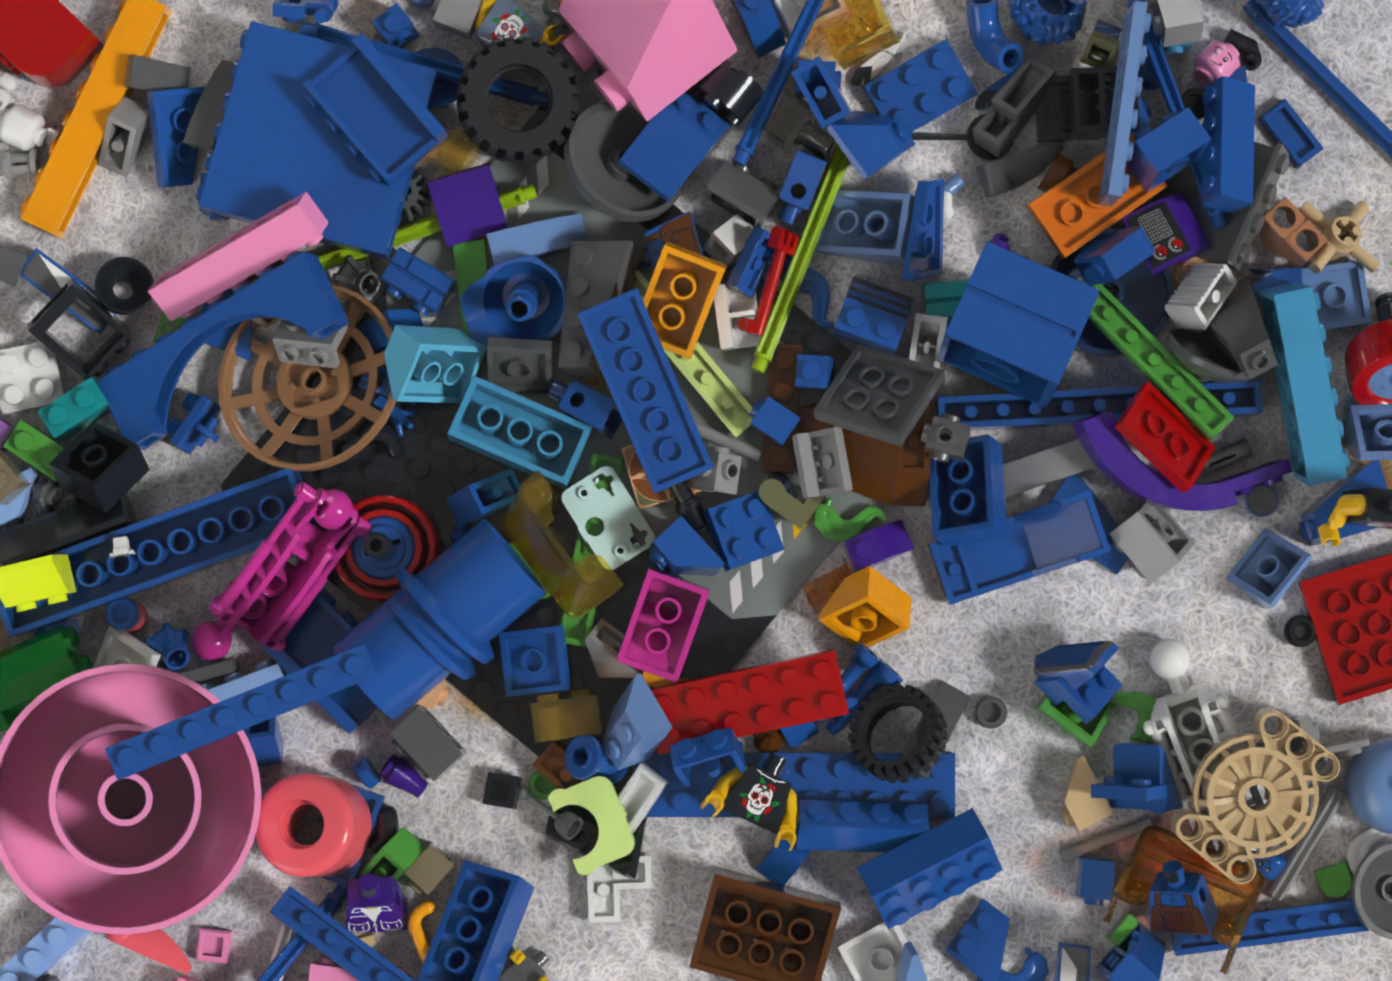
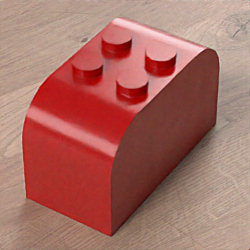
[0,0,104,88]

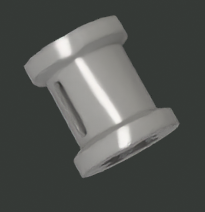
[2,148,40,179]

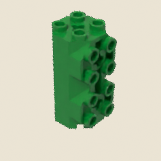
[0,625,93,732]

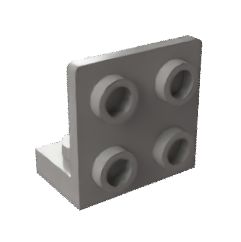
[1289,716,1370,762]

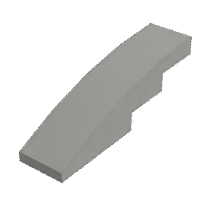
[1003,439,1096,498]

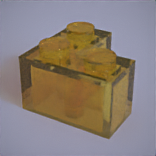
[823,0,901,70]
[530,689,603,743]

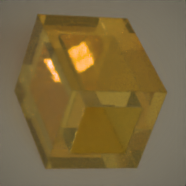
[434,127,482,174]

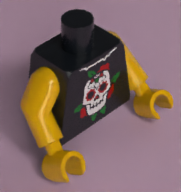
[1318,488,1392,547]
[700,752,799,851]

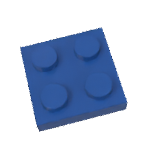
[702,491,785,572]
[499,625,571,697]

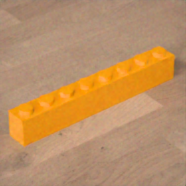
[20,0,171,239]

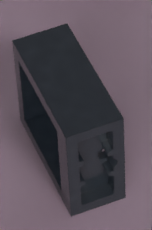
[28,277,131,380]

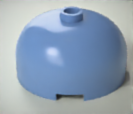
[1344,737,1392,834]

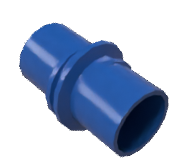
[332,519,547,720]

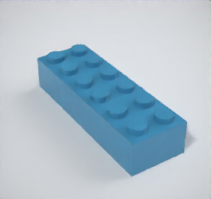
[1259,282,1350,486]

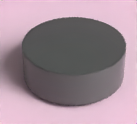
[974,696,1007,729]

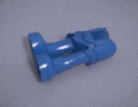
[815,641,903,735]

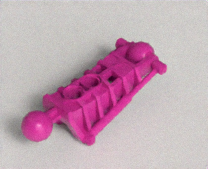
[191,482,371,661]

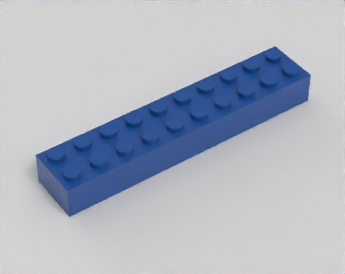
[0,468,319,638]

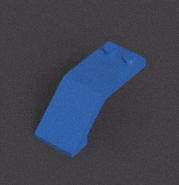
[928,490,1111,605]

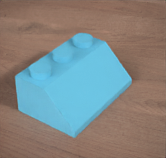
[384,325,487,403]

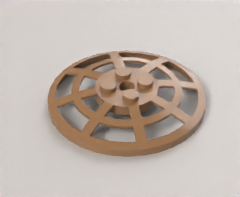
[218,285,396,471]

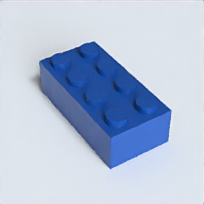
[857,808,1003,929]

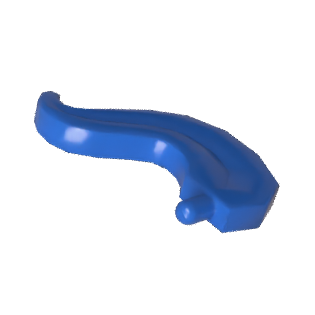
[784,268,835,329]
[976,947,1049,981]

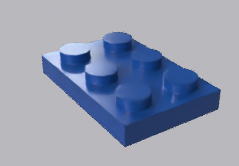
[863,39,978,133]

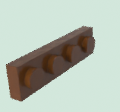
[762,344,802,474]

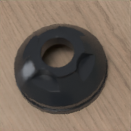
[95,257,154,315]

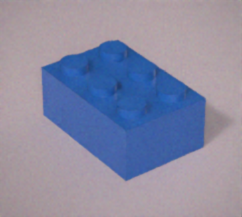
[930,434,1008,547]

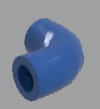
[966,0,1024,74]

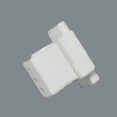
[46,124,63,145]
[109,536,135,558]

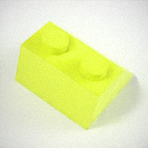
[0,554,77,612]

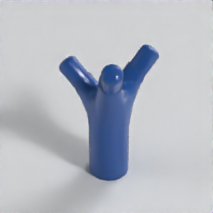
[374,395,416,437]

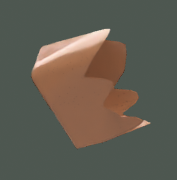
[1259,197,1329,268]

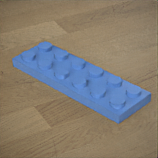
[1098,1,1151,207]

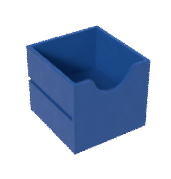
[937,241,1100,408]

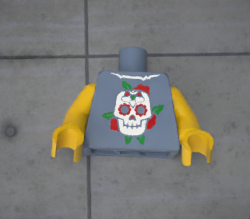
[474,0,567,52]

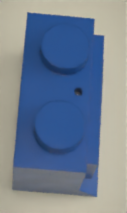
[670,728,747,789]

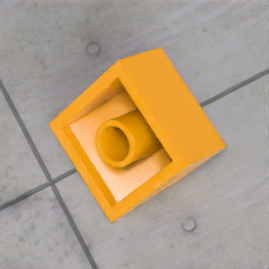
[818,566,911,647]

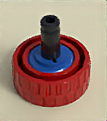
[334,495,440,602]

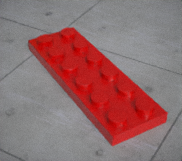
[651,649,849,755]

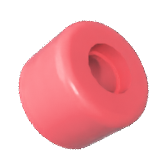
[255,773,372,878]

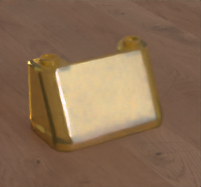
[503,470,624,617]

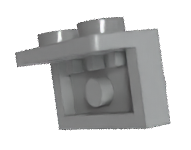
[272,319,348,368]
[792,427,853,498]

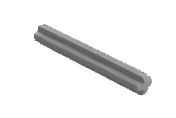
[1266,785,1345,901]

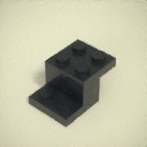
[1035,66,1140,143]

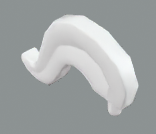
[1344,828,1386,878]

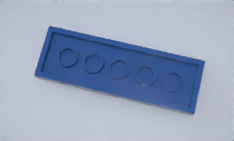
[576,288,714,494]

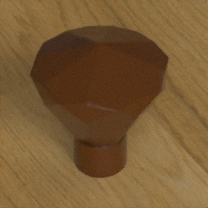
[753,729,783,752]

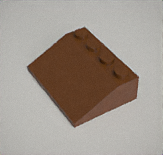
[689,867,841,981]

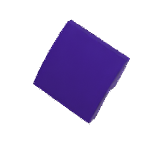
[427,163,508,247]

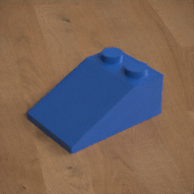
[618,91,730,202]

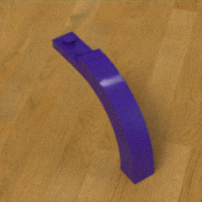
[1072,411,1292,511]

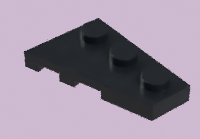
[545,805,647,882]

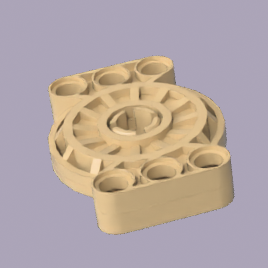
[1170,707,1340,884]

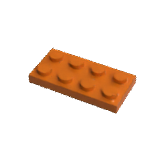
[1026,133,1168,259]

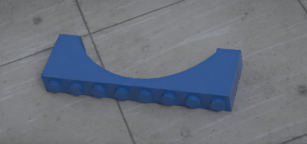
[97,251,349,450]
[105,644,377,780]

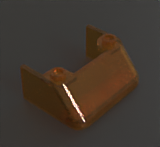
[1104,826,1264,974]

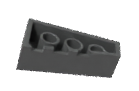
[558,240,645,376]

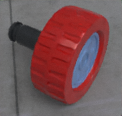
[1344,292,1392,405]

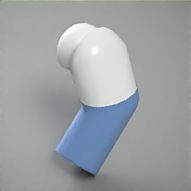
[943,173,965,221]

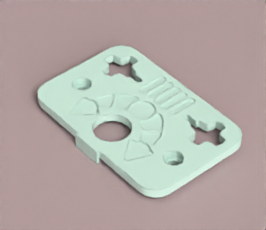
[561,466,655,570]

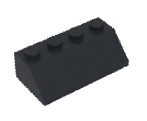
[0,493,137,566]

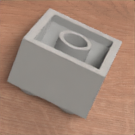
[1109,502,1195,584]

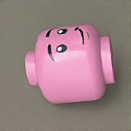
[1193,41,1240,87]

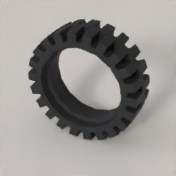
[848,684,948,783]

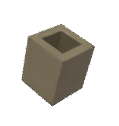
[404,843,456,895]

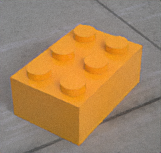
[643,241,727,359]

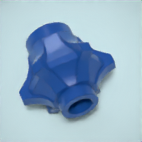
[144,622,190,670]

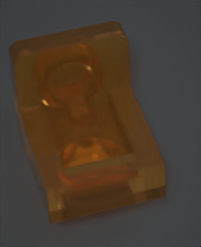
[803,564,852,615]

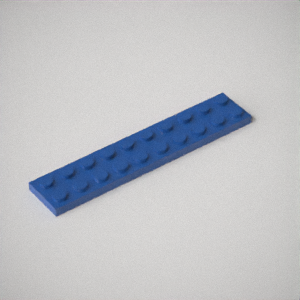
[633,752,955,818]

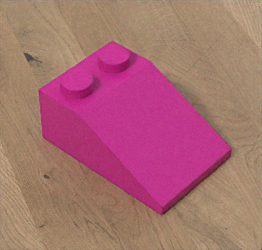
[616,568,711,683]

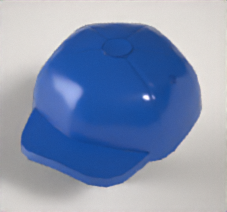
[460,255,566,345]

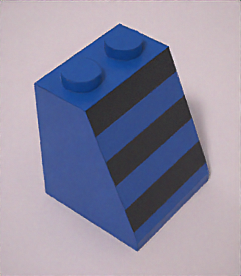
[832,276,913,355]
[1299,460,1388,546]

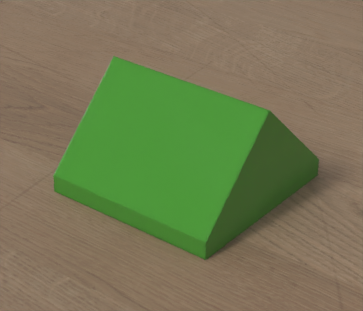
[1035,694,1116,747]

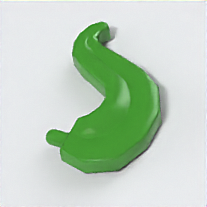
[814,497,886,542]
[1109,692,1156,742]

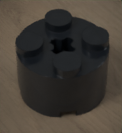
[687,59,763,128]

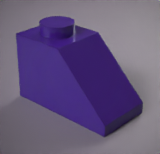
[843,519,914,572]

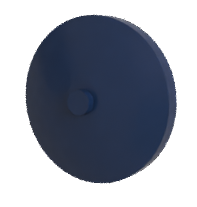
[1050,228,1174,357]

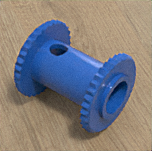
[565,734,629,785]

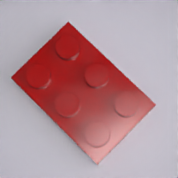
[1114,381,1216,493]

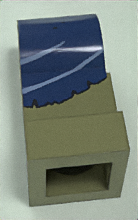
[1080,19,1122,67]
[759,472,824,530]

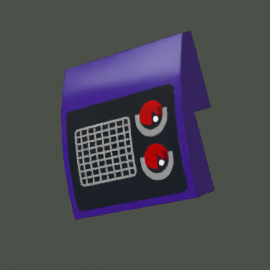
[1122,192,1211,275]

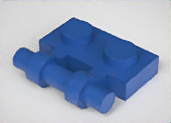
[272,0,340,23]

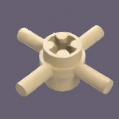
[1299,201,1380,273]

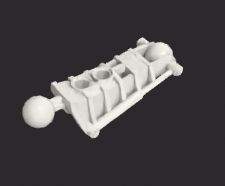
[1143,639,1264,863]

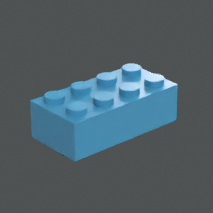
[447,375,592,491]

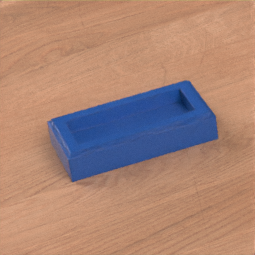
[1258,99,1324,169]

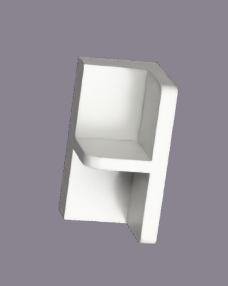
[714,284,761,351]

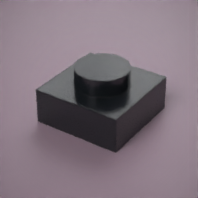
[482,772,522,810]

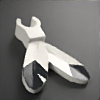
[851,26,906,87]

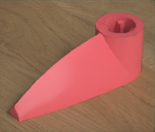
[105,929,192,975]

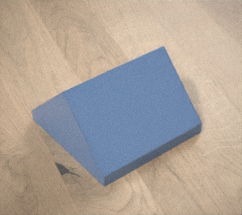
[1226,528,1313,609]

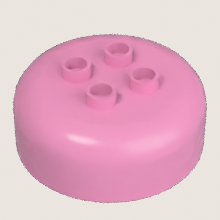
[0,664,261,934]

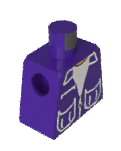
[346,874,408,933]

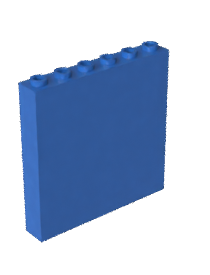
[196,21,440,260]

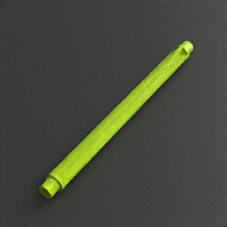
[751,144,850,374]
[315,184,538,270]

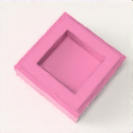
[195,927,233,964]

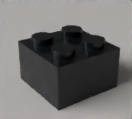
[49,421,150,513]

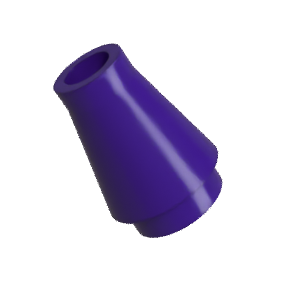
[379,754,429,798]

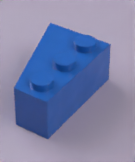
[1095,919,1166,981]

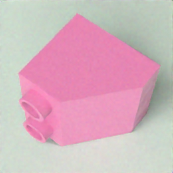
[558,0,738,122]

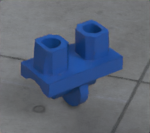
[166,392,221,454]

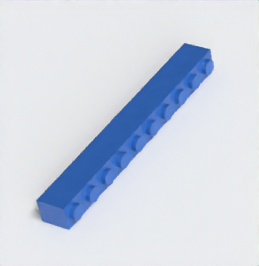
[935,380,1263,430]

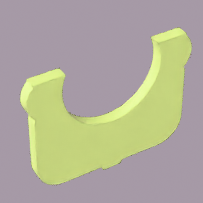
[548,776,635,875]

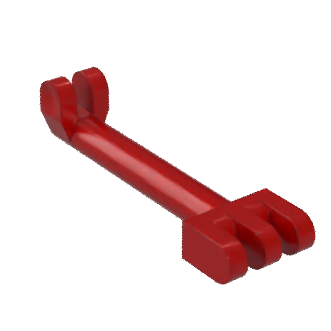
[738,226,799,337]

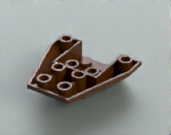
[797,402,931,506]

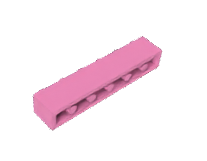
[148,192,329,322]

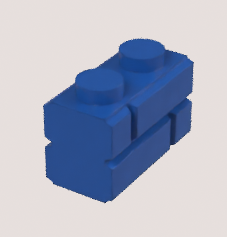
[380,247,457,316]

